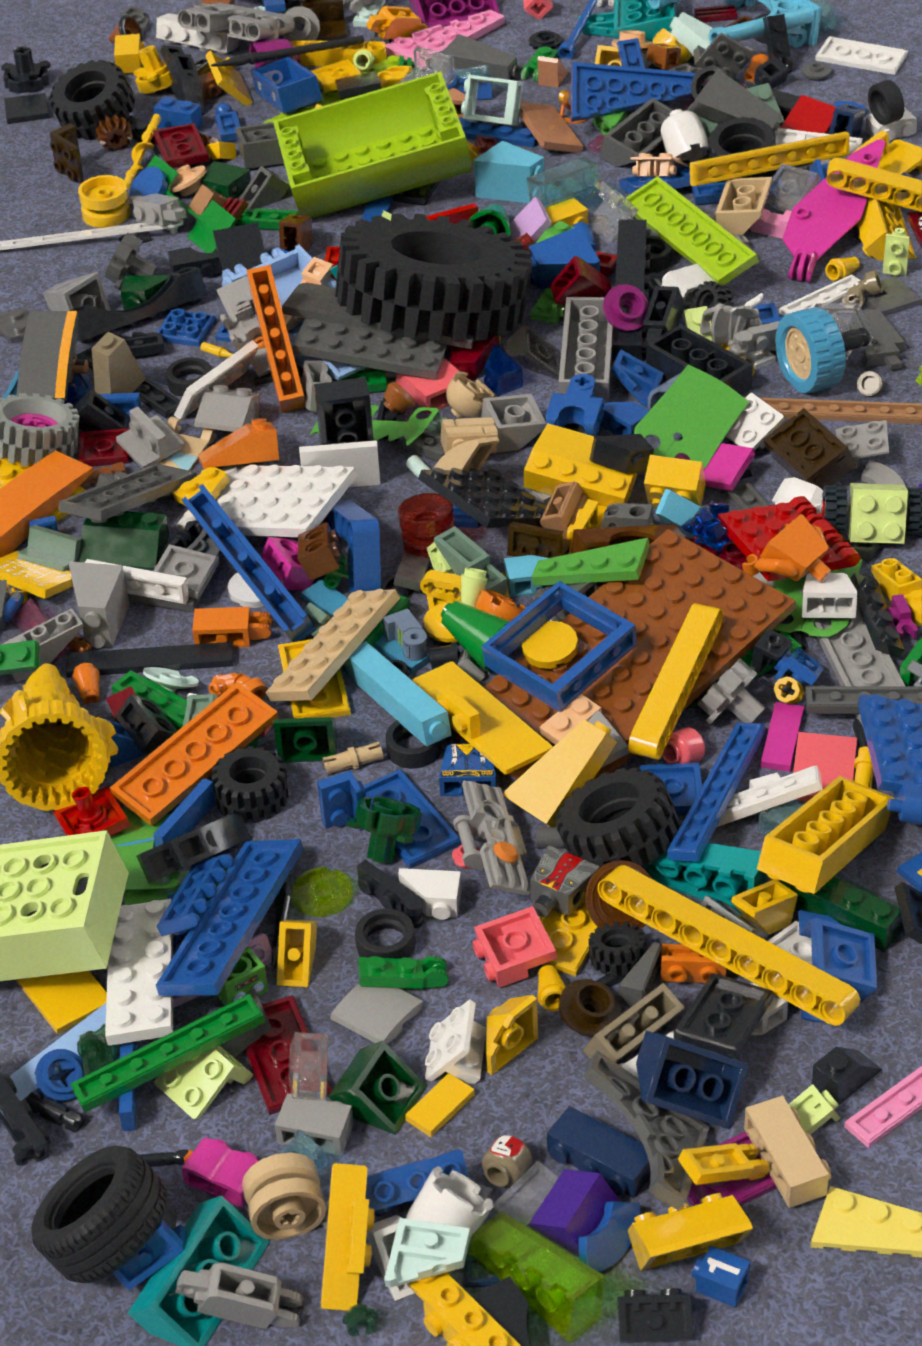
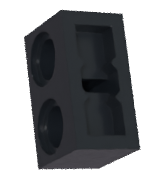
[115,694,177,754]

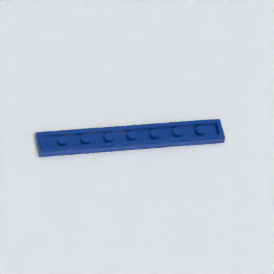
[667,723,766,862]

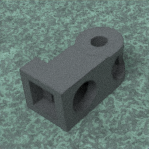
[601,503,655,528]

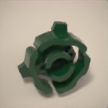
[346,796,422,863]

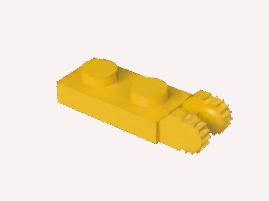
[678,1143,771,1185]

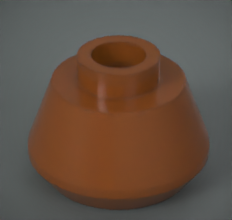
[383,382,415,414]

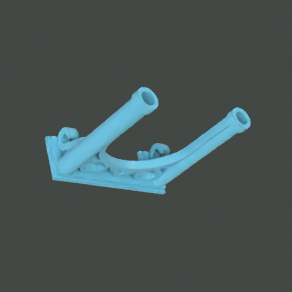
[648,0,822,48]

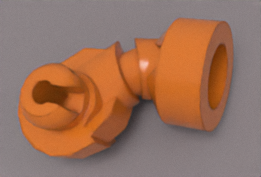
[209,673,268,699]

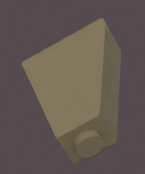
[92,332,146,394]

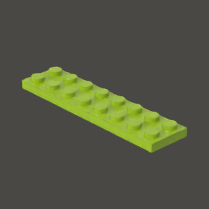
[621,176,759,285]

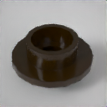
[558,979,622,1038]

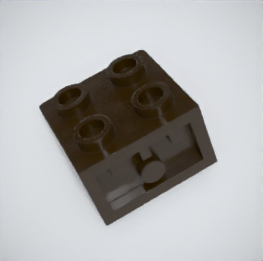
[303,0,347,41]
[49,123,84,184]
[507,522,569,558]

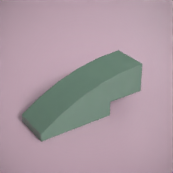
[434,526,507,595]

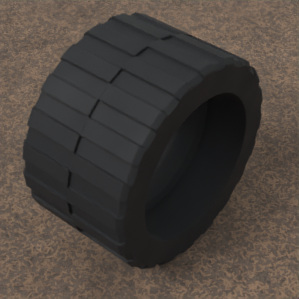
[708,117,776,183]

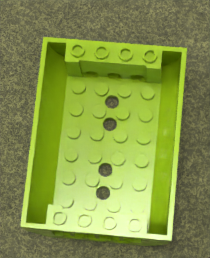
[273,71,473,218]

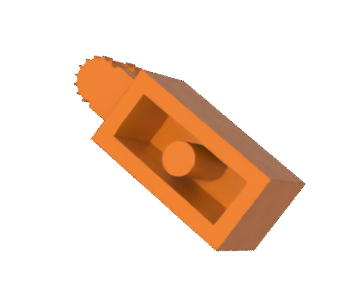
[192,607,272,648]

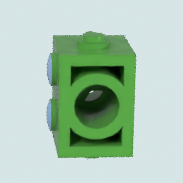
[217,946,269,1006]

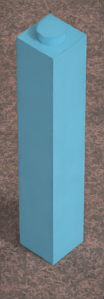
[344,641,452,746]

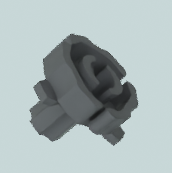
[104,232,157,290]

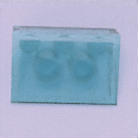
[527,157,600,208]

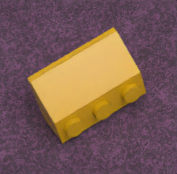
[627,1193,753,1271]

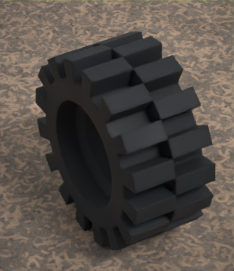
[689,281,734,324]
[588,922,647,976]

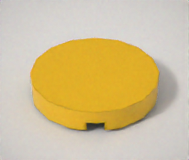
[521,621,579,669]

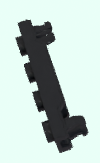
[0,1065,51,1165]

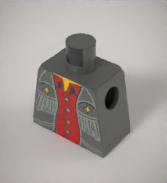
[530,845,600,917]

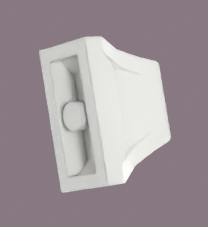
[772,477,823,514]

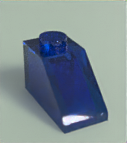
[483,345,523,396]

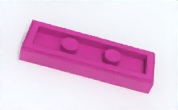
[761,702,804,772]

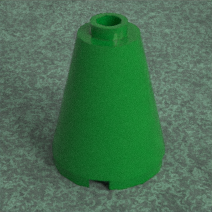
[468,204,511,236]
[441,601,510,672]

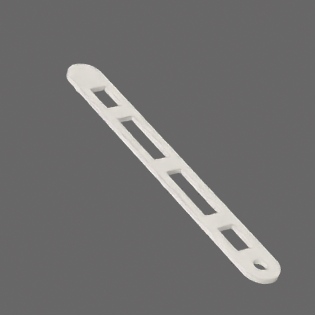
[0,220,183,250]

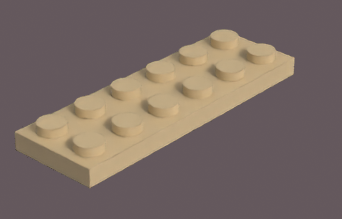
[266,589,400,701]

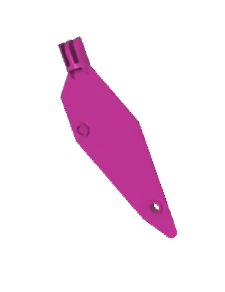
[782,139,885,283]

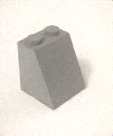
[69,561,130,648]

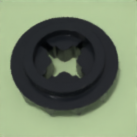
[529,30,562,50]

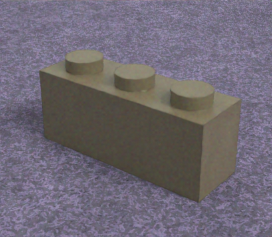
[583,983,685,1064]

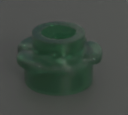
[343,1304,378,1337]

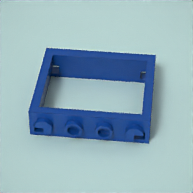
[481,581,637,712]

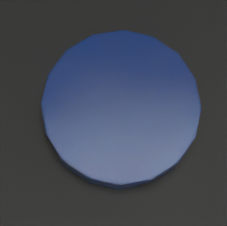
[129,166,168,197]

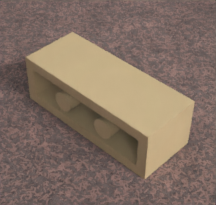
[744,1096,831,1208]

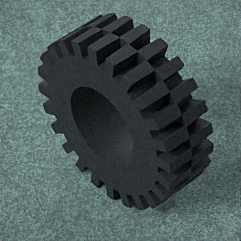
[335,214,532,342]

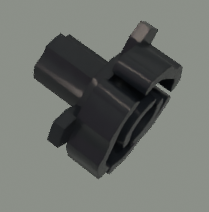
[1,46,51,94]

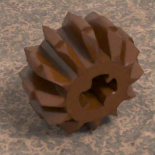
[96,115,133,151]

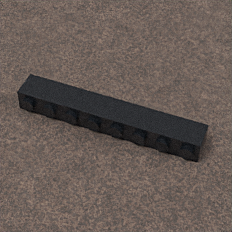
[612,220,651,361]

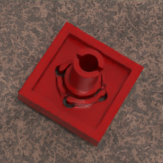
[53,786,130,836]

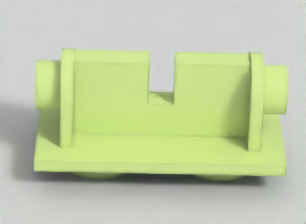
[883,228,910,276]

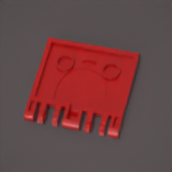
[717,496,861,582]

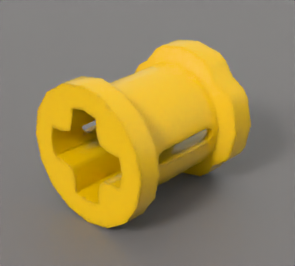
[774,677,804,704]

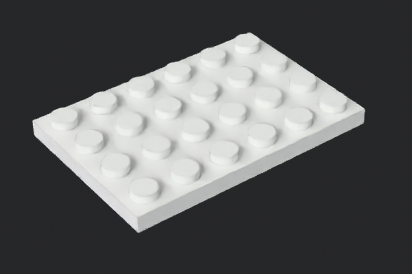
[176,464,358,537]

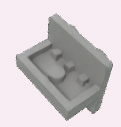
[116,406,185,469]

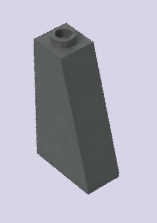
[441,35,519,80]
[689,69,782,133]

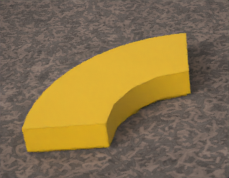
[377,66,413,89]

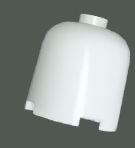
[661,109,709,162]
[406,1166,493,1242]

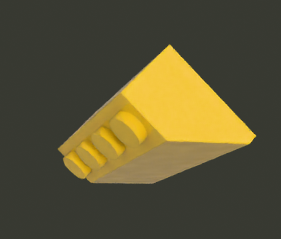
[855,197,916,261]

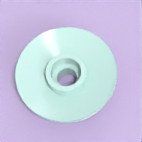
[143,667,199,694]

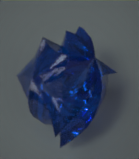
[681,500,732,552]

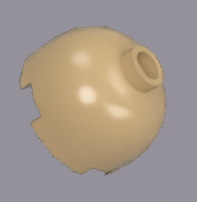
[446,371,494,419]

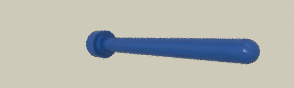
[558,0,598,59]

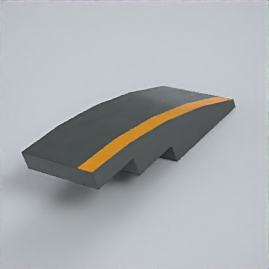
[16,311,78,401]

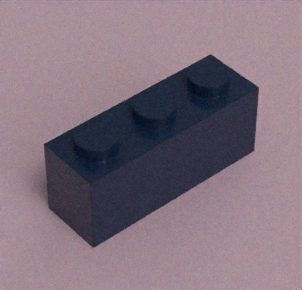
[547,1106,651,1198]

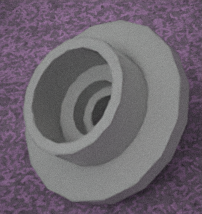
[281,6,320,42]

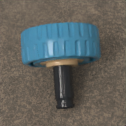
[775,307,870,394]

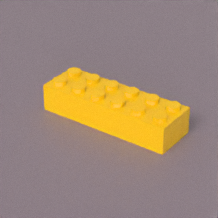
[757,776,894,894]

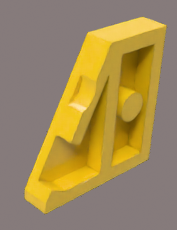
[172,467,230,506]

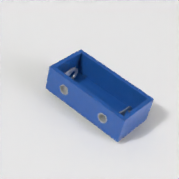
[250,57,322,114]

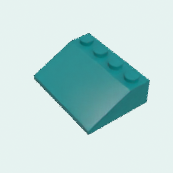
[614,0,679,42]

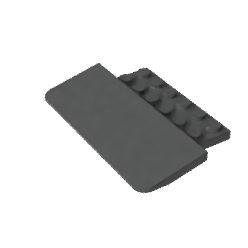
[282,283,476,380]

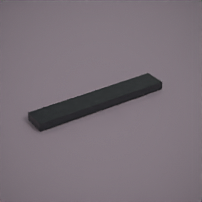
[77,345,180,419]
[65,642,234,678]

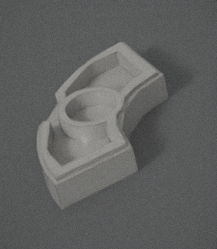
[861,460,906,487]

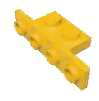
[321,1163,374,1311]
[406,1272,521,1346]

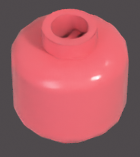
[662,727,705,764]

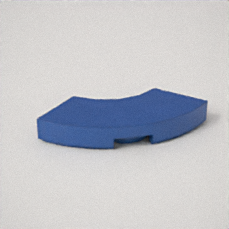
[579,1202,640,1274]

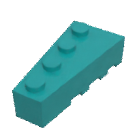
[644,843,768,914]

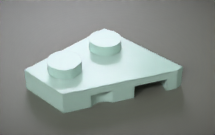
[384,1218,471,1287]

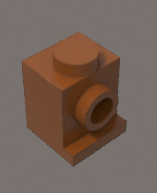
[647,43,681,70]
[199,71,223,103]

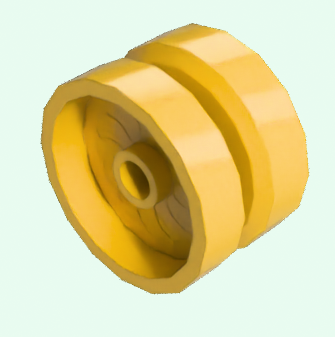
[78,175,131,228]

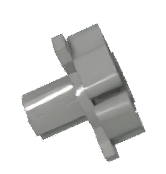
[697,659,765,724]

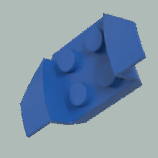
[798,910,877,1023]

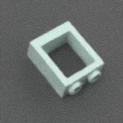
[461,75,523,125]

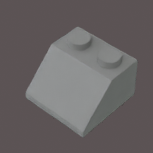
[194,385,260,432]
[481,394,546,453]

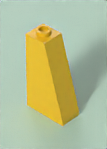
[503,719,617,827]

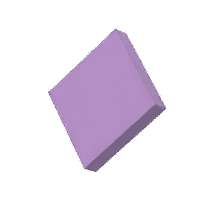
[510,196,552,250]

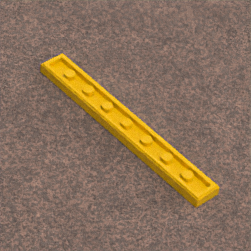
[690,132,850,187]

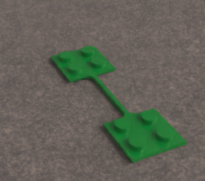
[146,155,237,253]

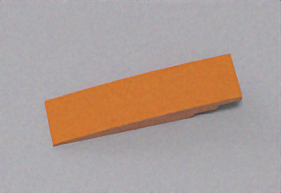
[0,450,94,558]

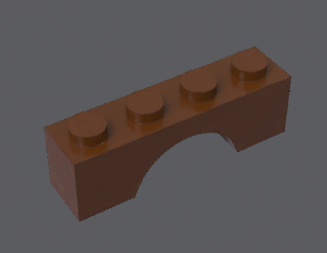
[571,524,686,554]

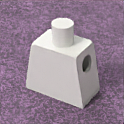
[802,573,857,618]

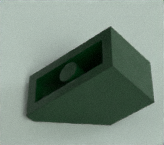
[121,275,169,309]

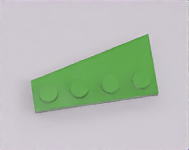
[531,538,650,586]

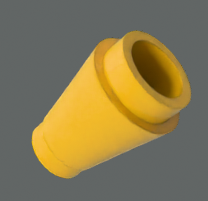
[825,257,860,281]
[537,965,566,1011]

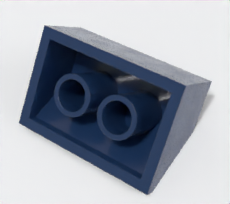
[636,1031,749,1129]

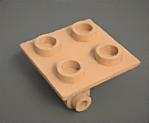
[631,153,689,177]

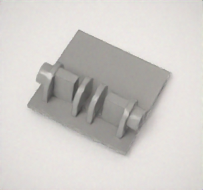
[836,420,889,472]

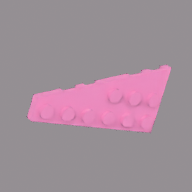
[382,10,505,69]

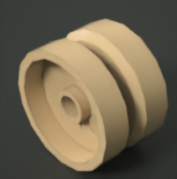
[242,1153,327,1240]

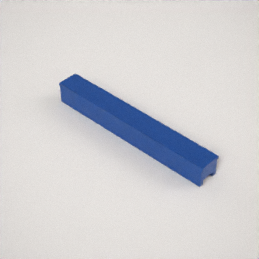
[181,484,317,642]

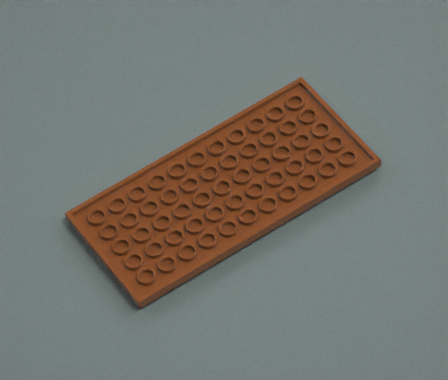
[450,529,796,780]

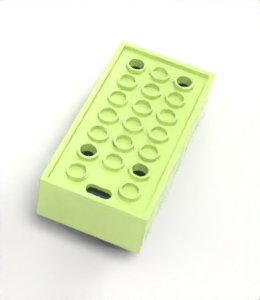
[0,830,129,981]

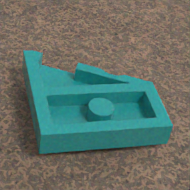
[578,12,620,38]

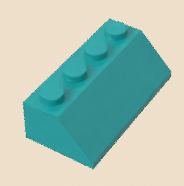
[127,1196,270,1346]

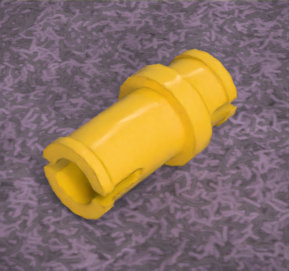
[854,747,874,788]

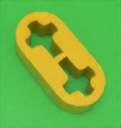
[420,570,462,602]

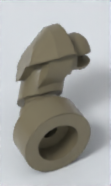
[842,270,883,311]

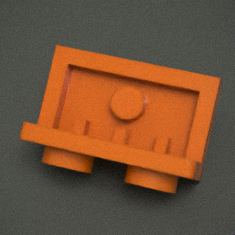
[661,944,726,983]

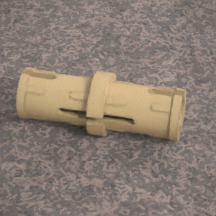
[323,741,384,775]

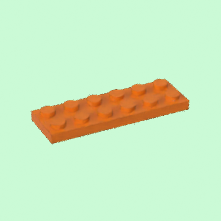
[110,682,279,826]

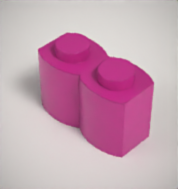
[182,1138,260,1208]

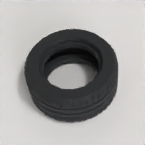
[31,1145,168,1283]

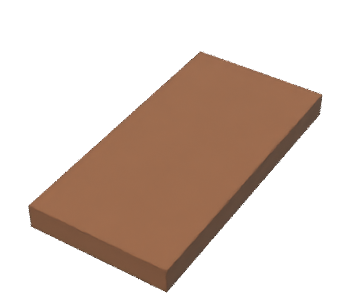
[519,102,584,153]

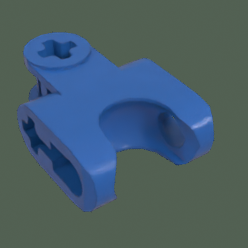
[546,374,605,437]

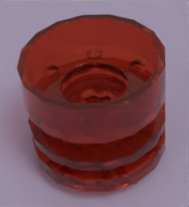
[397,493,455,561]

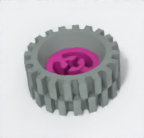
[0,393,79,466]

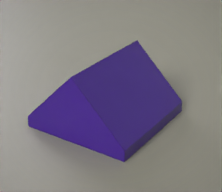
[528,1169,620,1257]

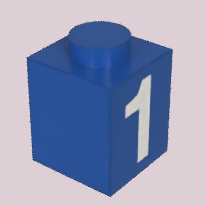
[692,1246,750,1308]

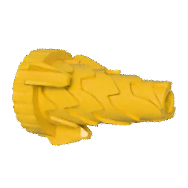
[0,663,118,811]

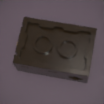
[763,408,857,490]

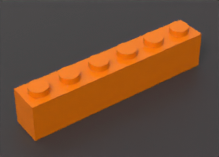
[246,265,305,413]

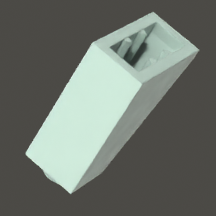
[669,12,712,57]

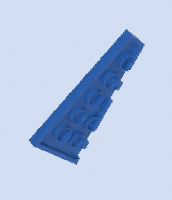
[571,62,696,122]

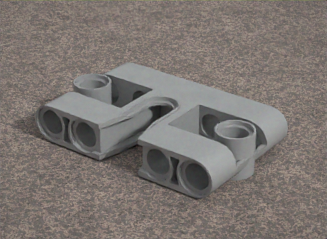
[177,3,295,41]

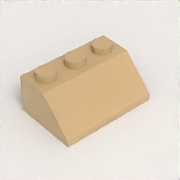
[715,177,772,235]

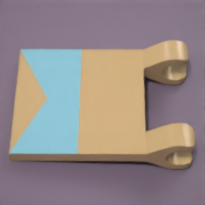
[157,417,217,471]

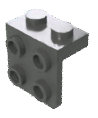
[693,33,752,78]

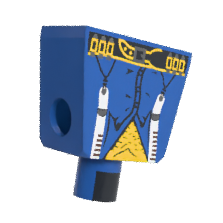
[439,738,496,796]

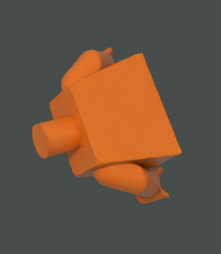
[742,514,831,582]

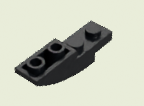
[160,45,205,115]
[136,811,251,884]

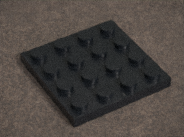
[418,467,547,528]

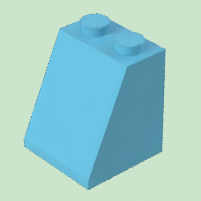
[474,141,545,203]

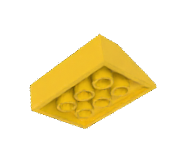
[523,423,638,506]

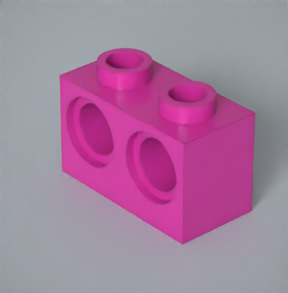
[260,537,315,591]

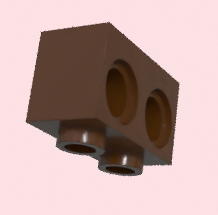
[298,522,342,581]

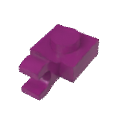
[888,594,918,641]

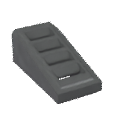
[618,942,662,1007]

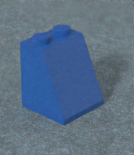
[528,226,600,289]

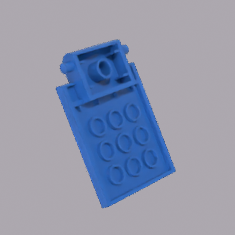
[858,694,922,825]

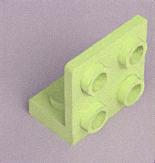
[154,1045,254,1119]

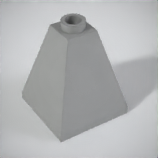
[43,272,111,311]

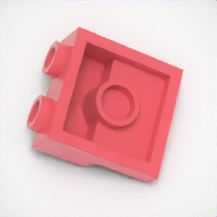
[472,906,557,988]

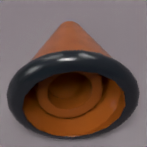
[108,15,143,43]

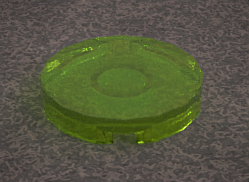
[292,867,353,917]

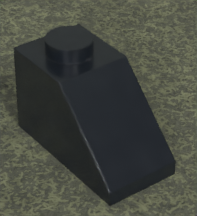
[73,389,130,432]
[589,434,654,474]
[811,1047,882,1105]

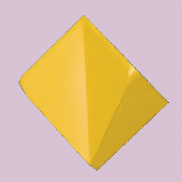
[205,141,236,160]

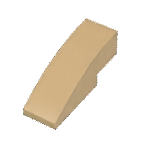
[434,436,499,472]

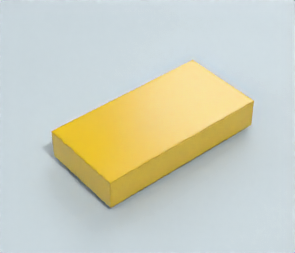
[405,1073,475,1137]

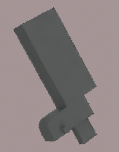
[851,309,905,370]

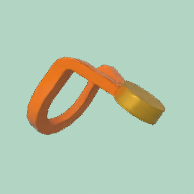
[559,90,588,124]

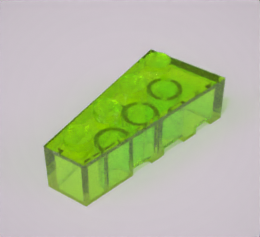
[470,1211,604,1344]

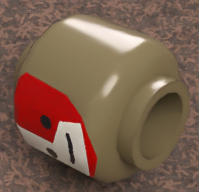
[482,1135,533,1187]

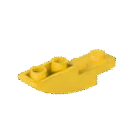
[871,558,922,627]

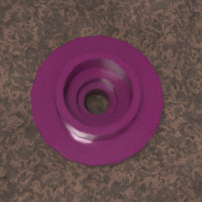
[603,284,649,332]

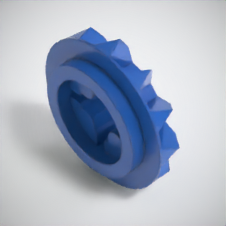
[34,1049,88,1102]

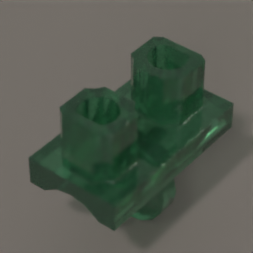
[77,1023,118,1076]

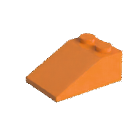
[198,419,279,468]

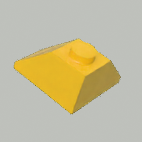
[486,995,538,1075]

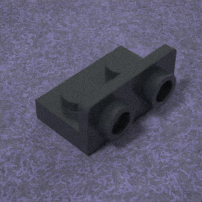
[617,1288,693,1343]

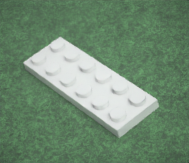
[105,899,174,1046]

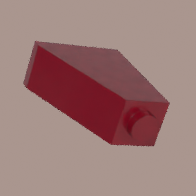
[550,256,612,306]
[450,333,499,380]

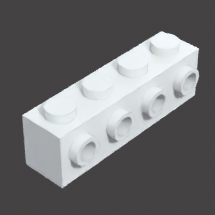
[156,13,239,54]

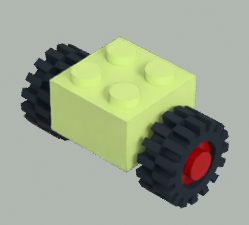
[821,483,922,544]

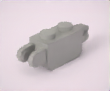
[129,194,187,227]
[176,1263,303,1328]

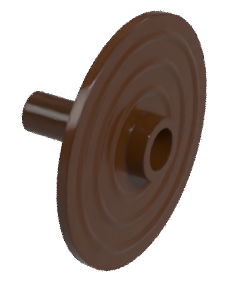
[585,860,651,929]

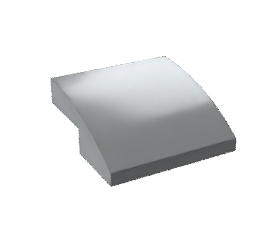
[330,984,423,1044]

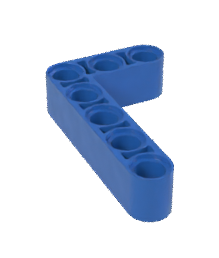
[324,500,381,594]

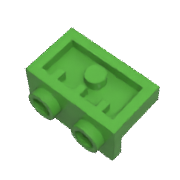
[530,288,566,324]

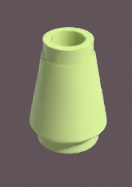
[353,50,375,71]
[461,568,488,607]

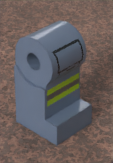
[383,609,427,661]

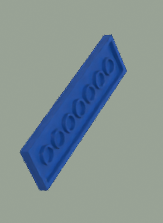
[155,839,304,997]

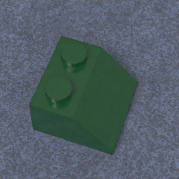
[273,717,337,763]
[328,1041,427,1135]

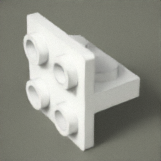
[725,393,785,450]
[425,999,487,1084]

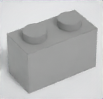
[275,1093,354,1156]

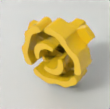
[133,45,173,94]

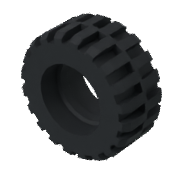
[50,60,135,140]
[556,768,680,869]

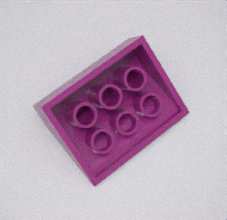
[409,0,500,28]

